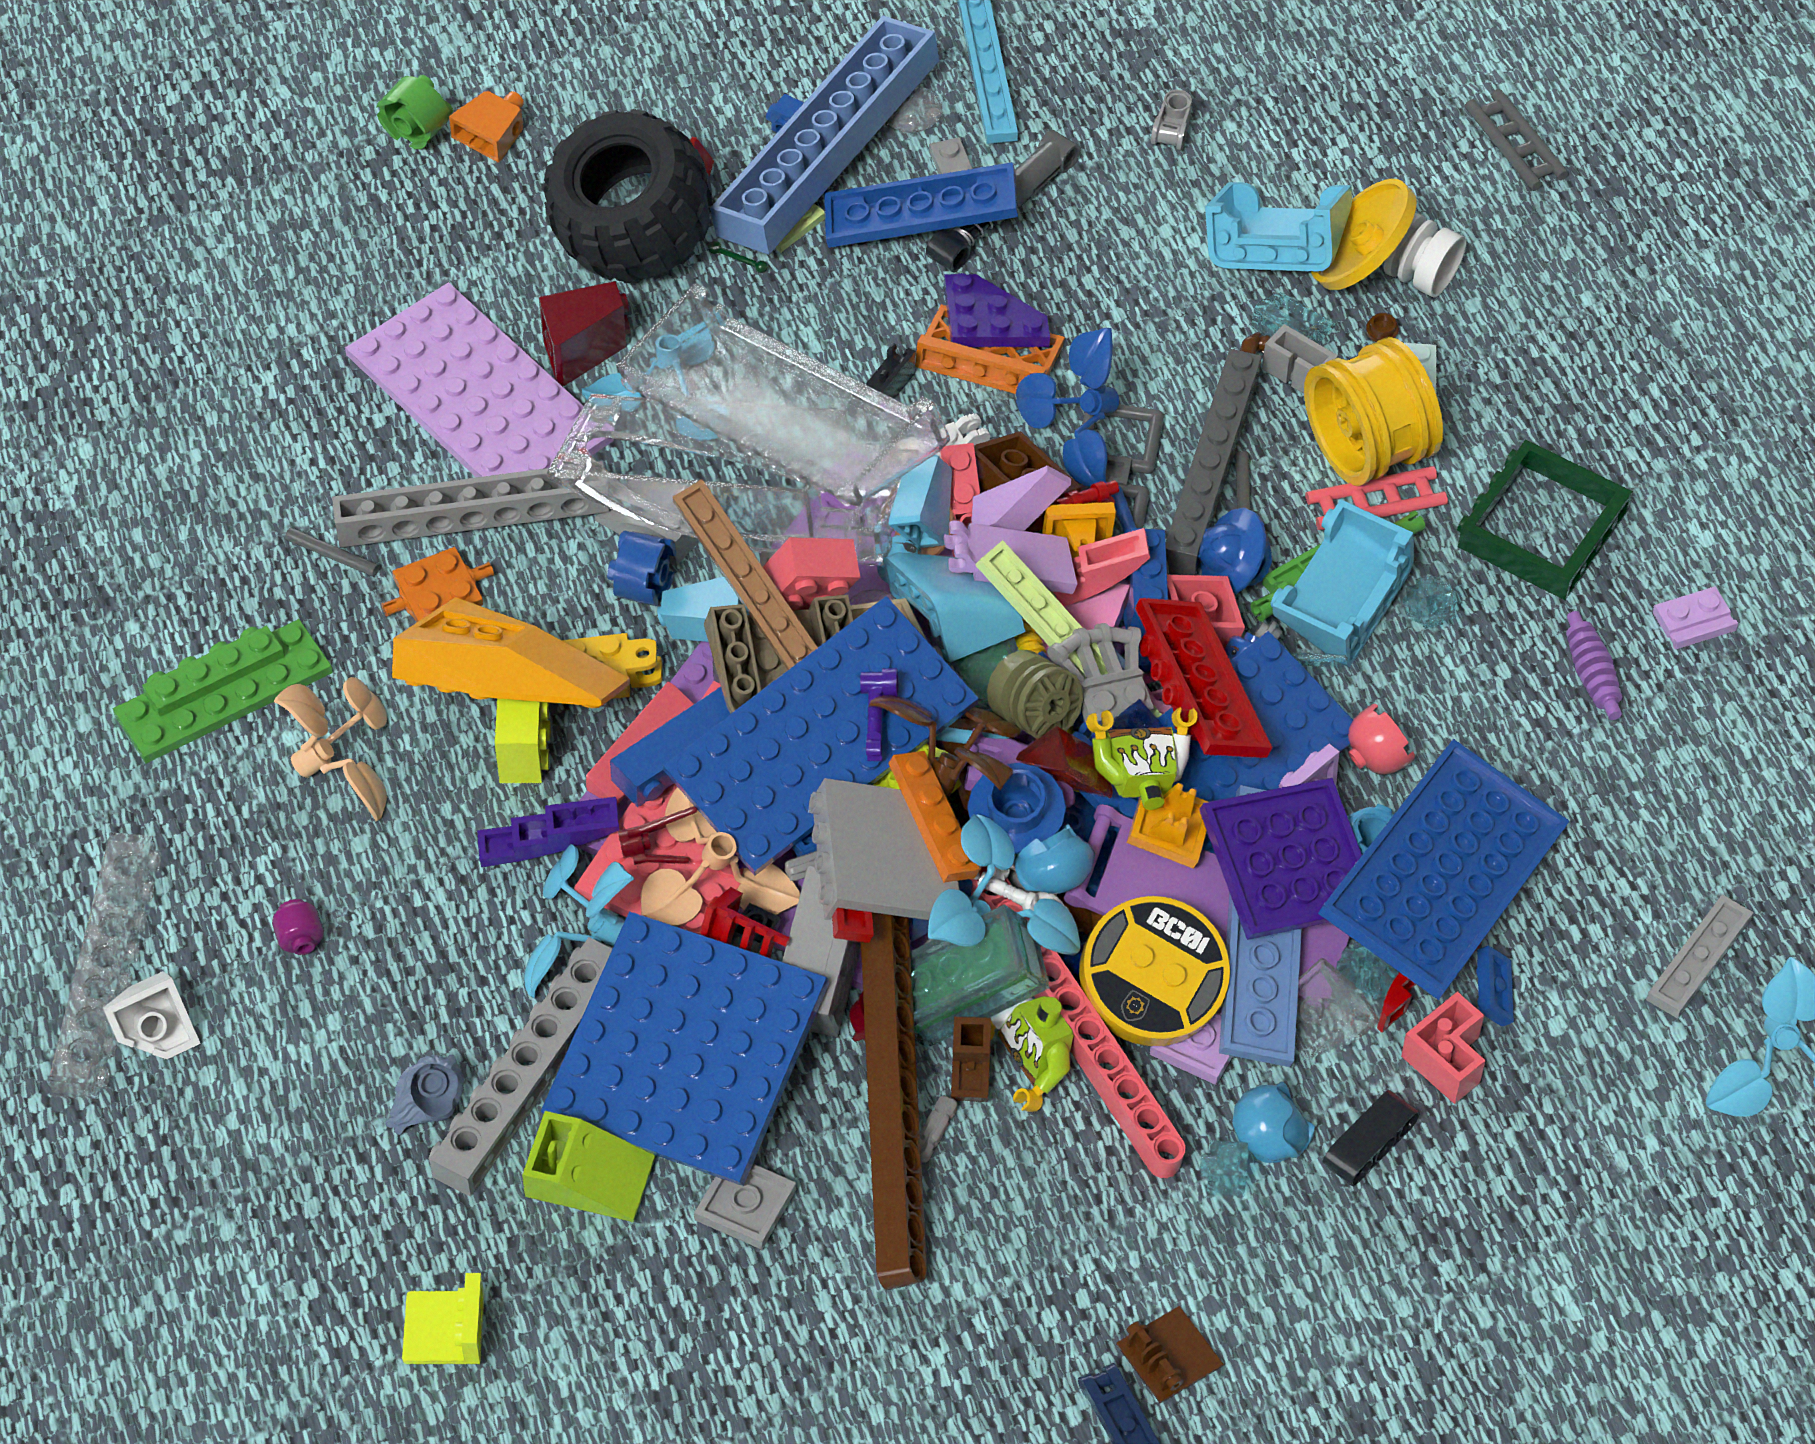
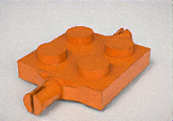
[381,547,494,623]

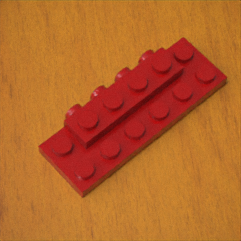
[1135,598,1272,758]

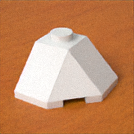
[102,971,201,1059]

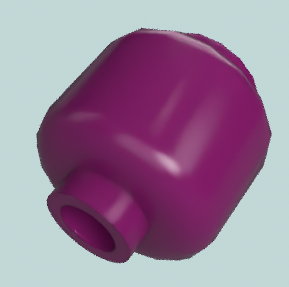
[272,899,324,955]

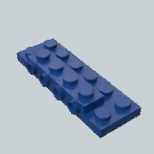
[824,162,1018,248]

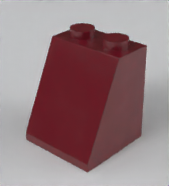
[539,281,631,387]

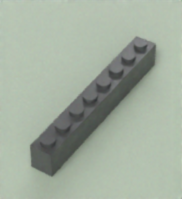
[1165,348,1262,575]

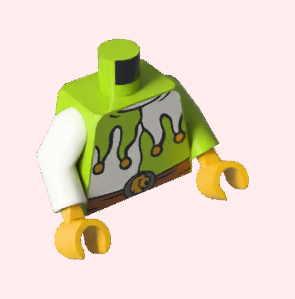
[1086,707,1197,810]
[990,996,1074,1112]

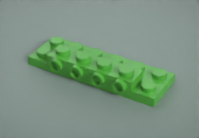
[112,619,333,764]

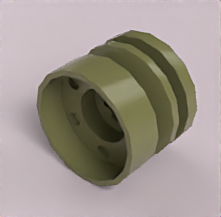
[987,650,1083,740]

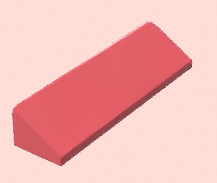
[586,682,694,805]

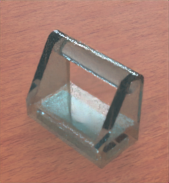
[1252,292,1335,344]

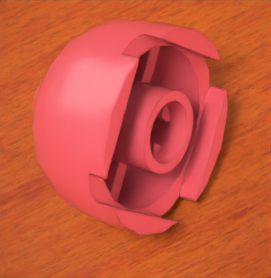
[1348,704,1415,775]

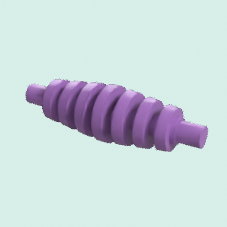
[1566,611,1622,720]

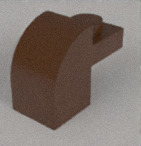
[951,1016,991,1102]

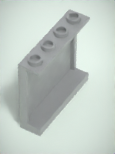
[809,778,959,920]

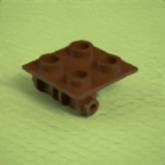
[1116,1306,1224,1403]

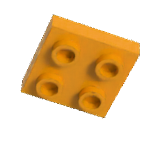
[1042,502,1116,558]
[1126,783,1208,869]

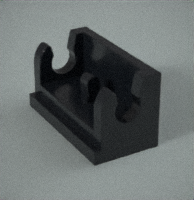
[853,343,916,416]

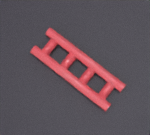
[1305,466,1448,530]

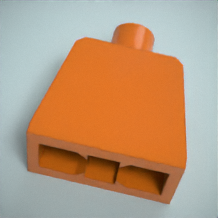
[449,91,524,163]

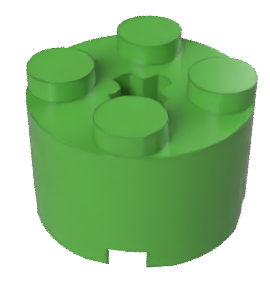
[376,75,453,149]

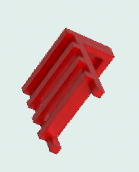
[699,887,790,958]

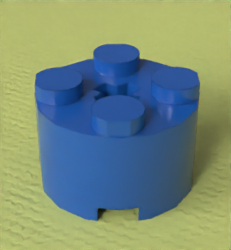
[607,531,676,606]

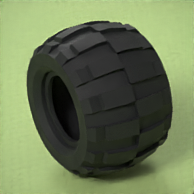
[543,109,713,283]

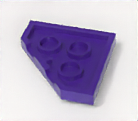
[943,273,1050,347]

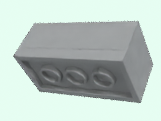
[782,866,861,1037]

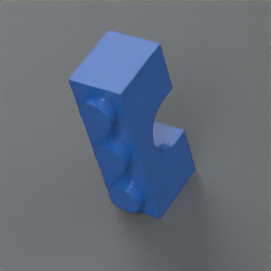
[1125,528,1168,637]

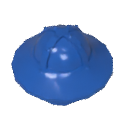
[1198,508,1272,595]
[967,763,1066,854]

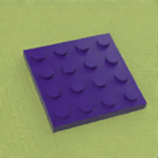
[1199,778,1362,940]

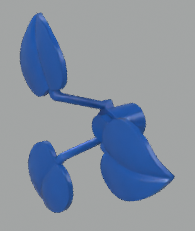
[1016,328,1119,487]

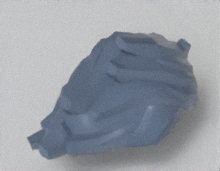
[385,1054,464,1135]

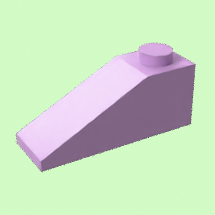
[972,466,1071,531]

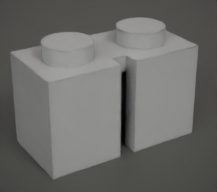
[1262,324,1338,394]

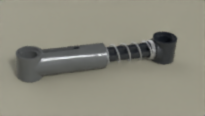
[926,130,1081,273]

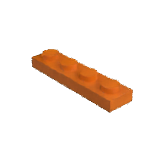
[888,751,980,883]

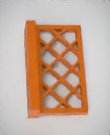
[915,304,1065,394]

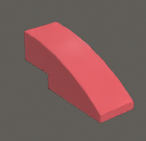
[1053,528,1150,606]

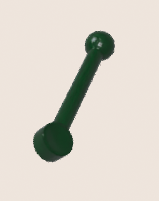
[708,241,768,273]

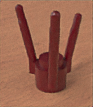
[618,806,698,865]

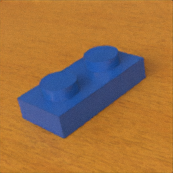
[1476,945,1514,1026]

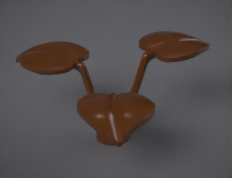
[868,695,1021,796]

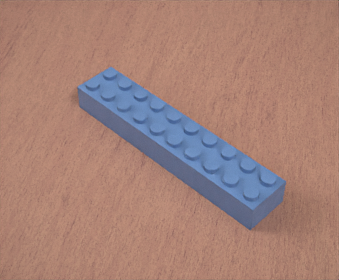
[710,15,939,255]

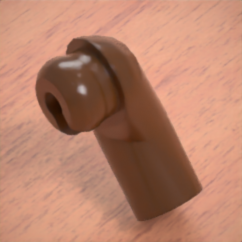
[1240,332,1271,354]

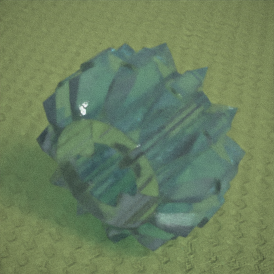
[1336,941,1399,1003]

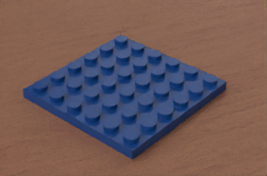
[541,911,830,1186]

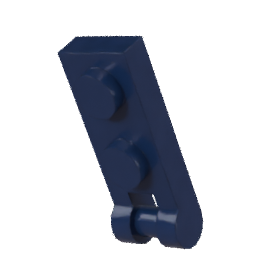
[1078,1363,1160,1444]

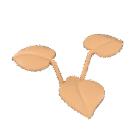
[274,677,387,822]
[641,787,800,927]

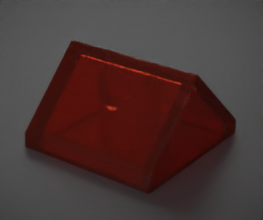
[1016,726,1113,798]

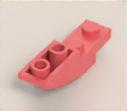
[939,443,980,557]

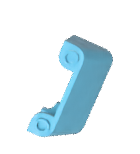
[1205,182,1352,272]
[1270,499,1414,667]
[884,552,1025,662]

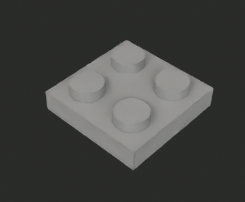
[694,1164,796,1250]

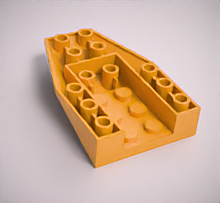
[392,597,630,708]

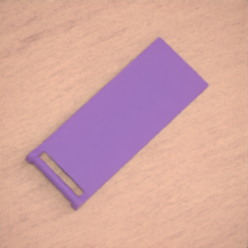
[1064,804,1349,1008]

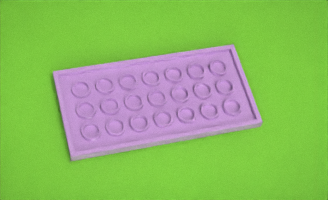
[345,282,614,477]

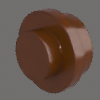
[1366,313,1399,342]

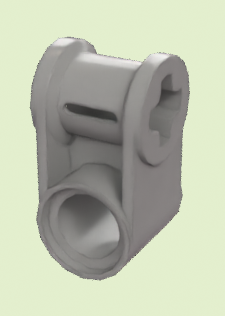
[1151,89,1192,151]

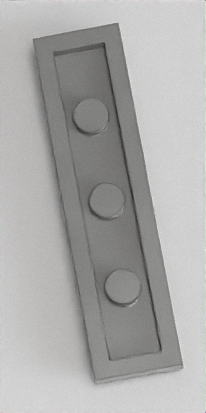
[1646,894,1753,1019]

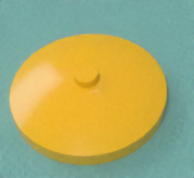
[1311,179,1417,290]

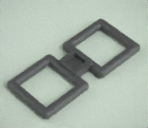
[1072,404,1164,537]

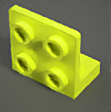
[402,1273,484,1364]

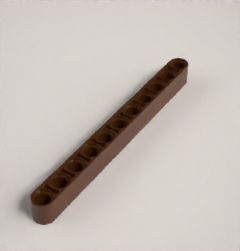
[861,912,927,1290]

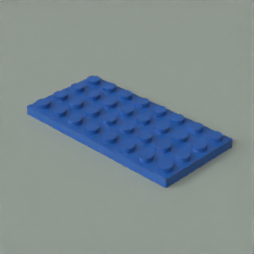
[663,596,979,876]
[1075,631,1353,855]
[1318,739,1570,1000]

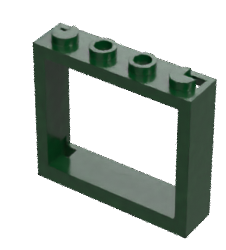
[1457,439,1633,600]

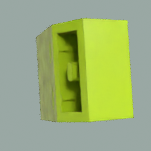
[522,1111,655,1222]

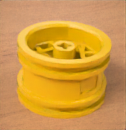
[1304,337,1443,486]

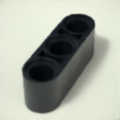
[1322,1090,1420,1187]

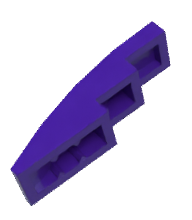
[477,797,620,867]

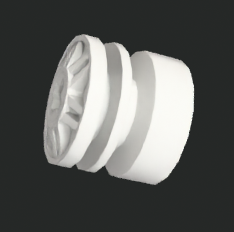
[1384,213,1467,298]

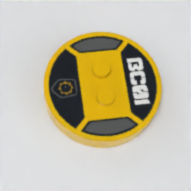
[1079,896,1230,1046]

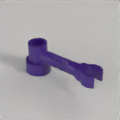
[860,668,898,761]

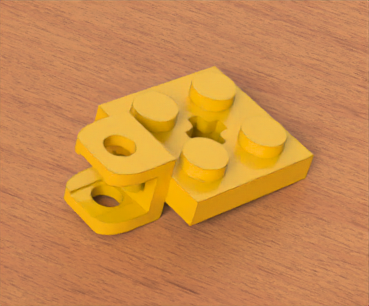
[561,633,663,704]

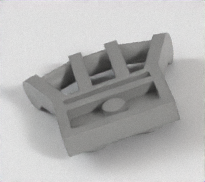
[1047,623,1154,725]

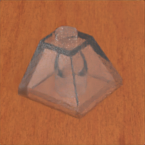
[1295,958,1379,1061]

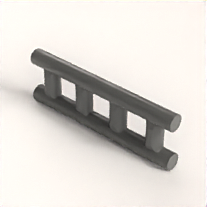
[1465,89,1569,191]

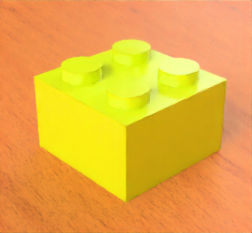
[495,698,551,783]

